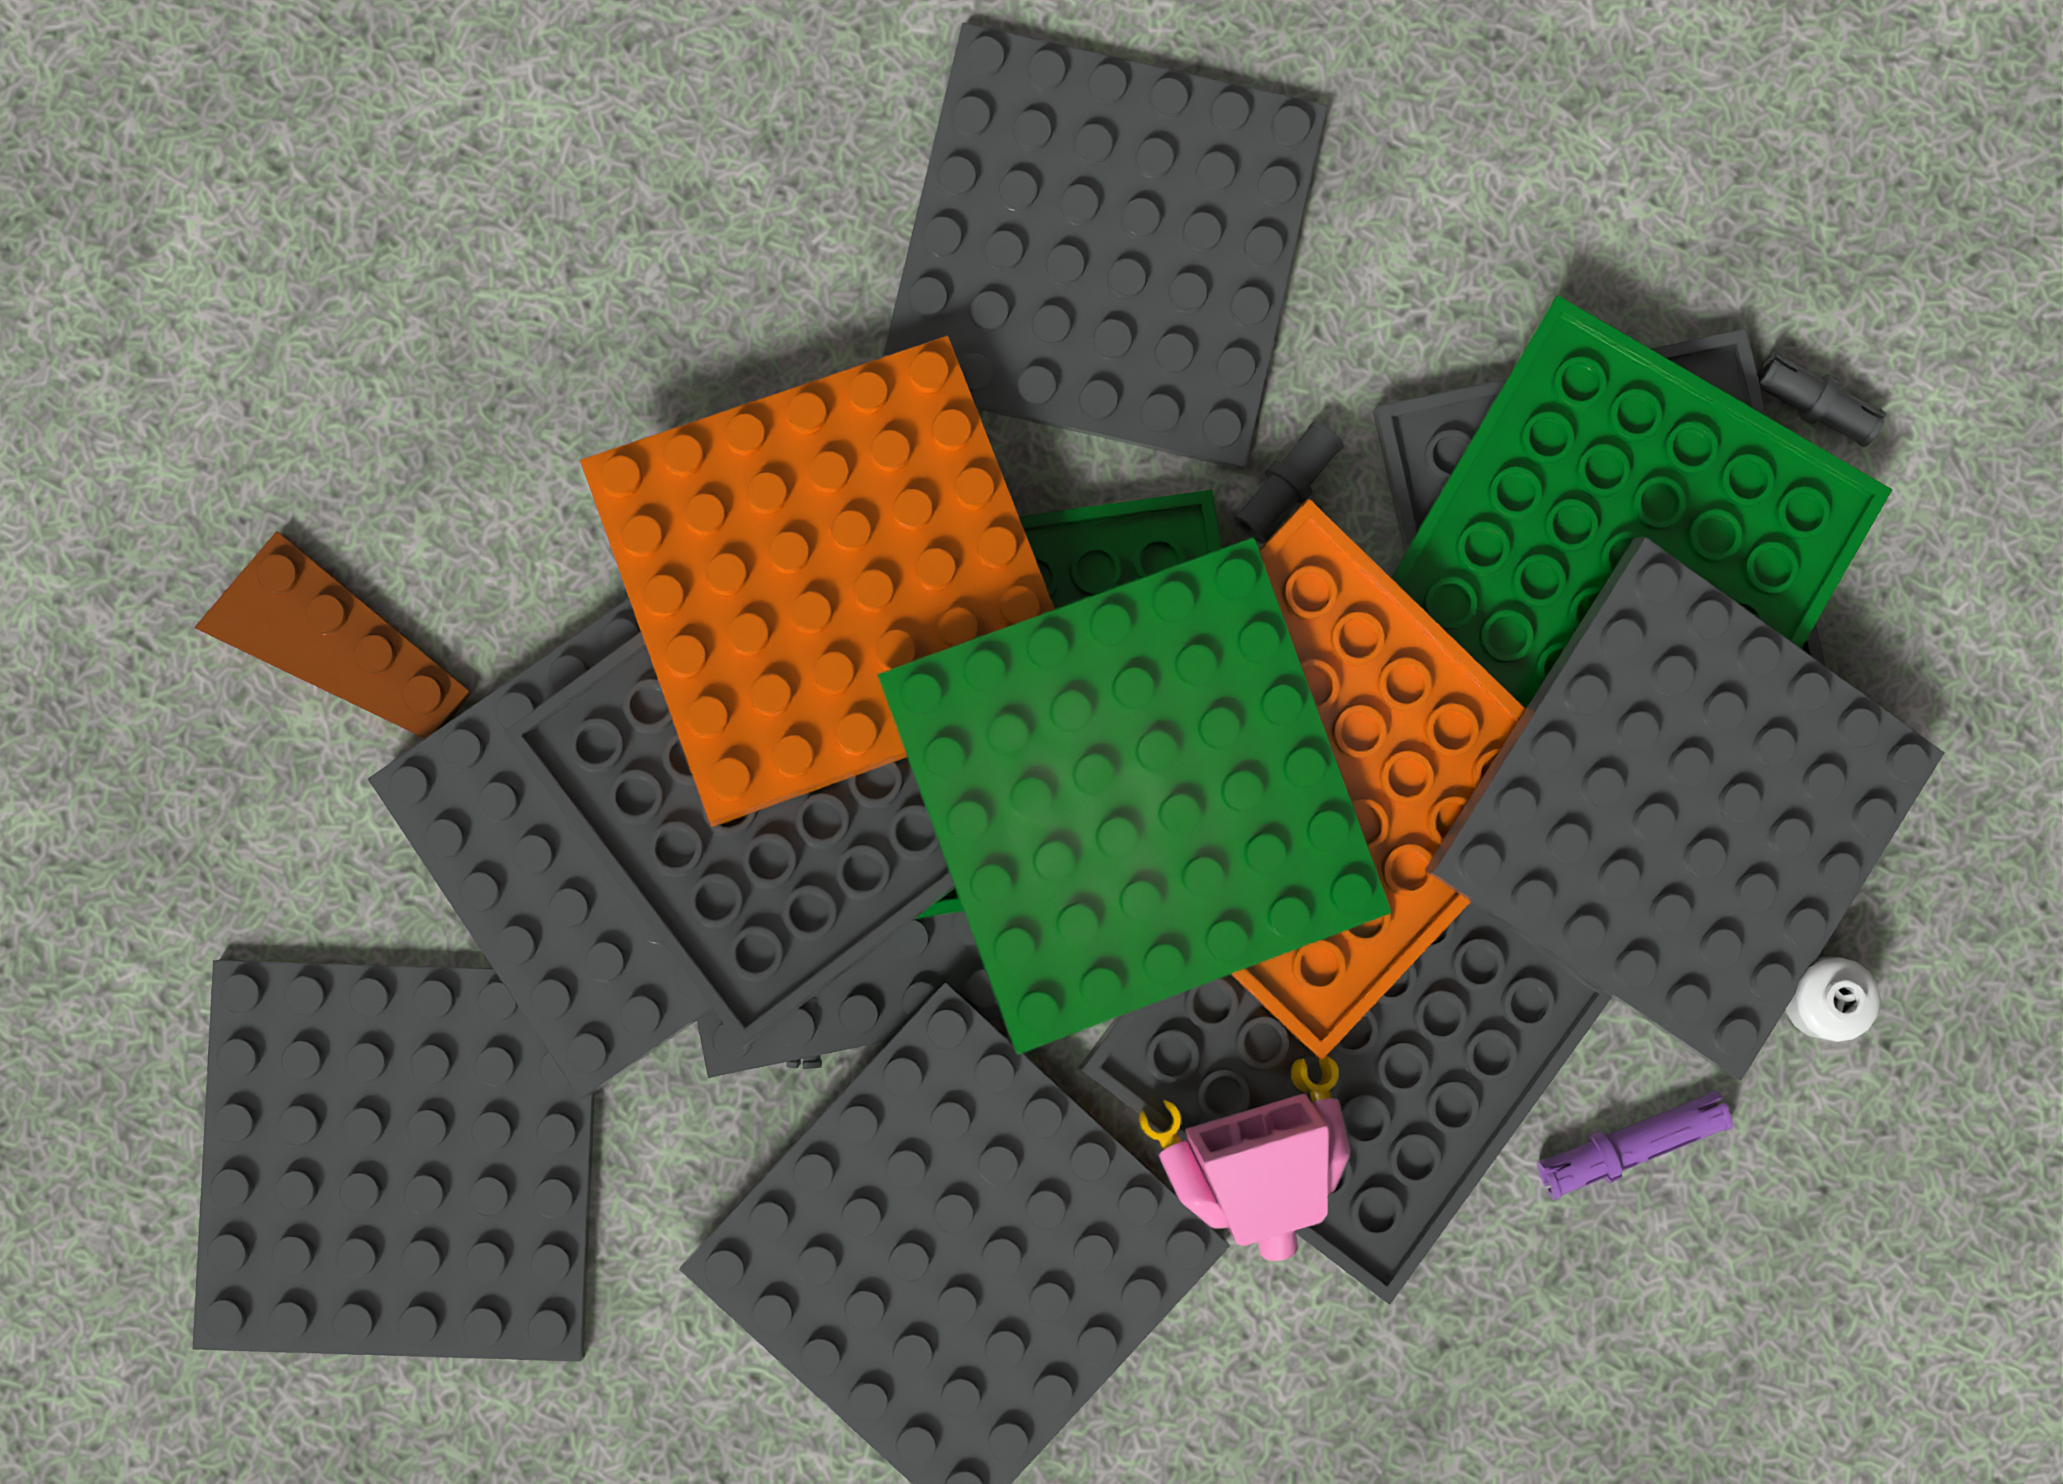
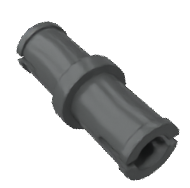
[1757,351,1887,447]
[1234,421,1344,543]

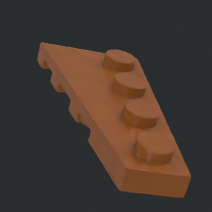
[194,531,473,739]

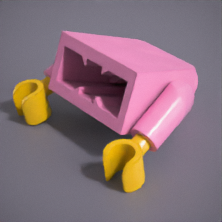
[1139,1056,1350,1261]

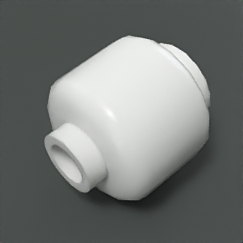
[1786,956,1881,1042]

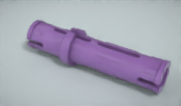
[1537,1090,1733,1200]

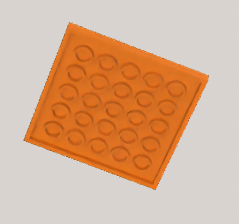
[580,336,1055,827]
[1231,499,1526,1060]

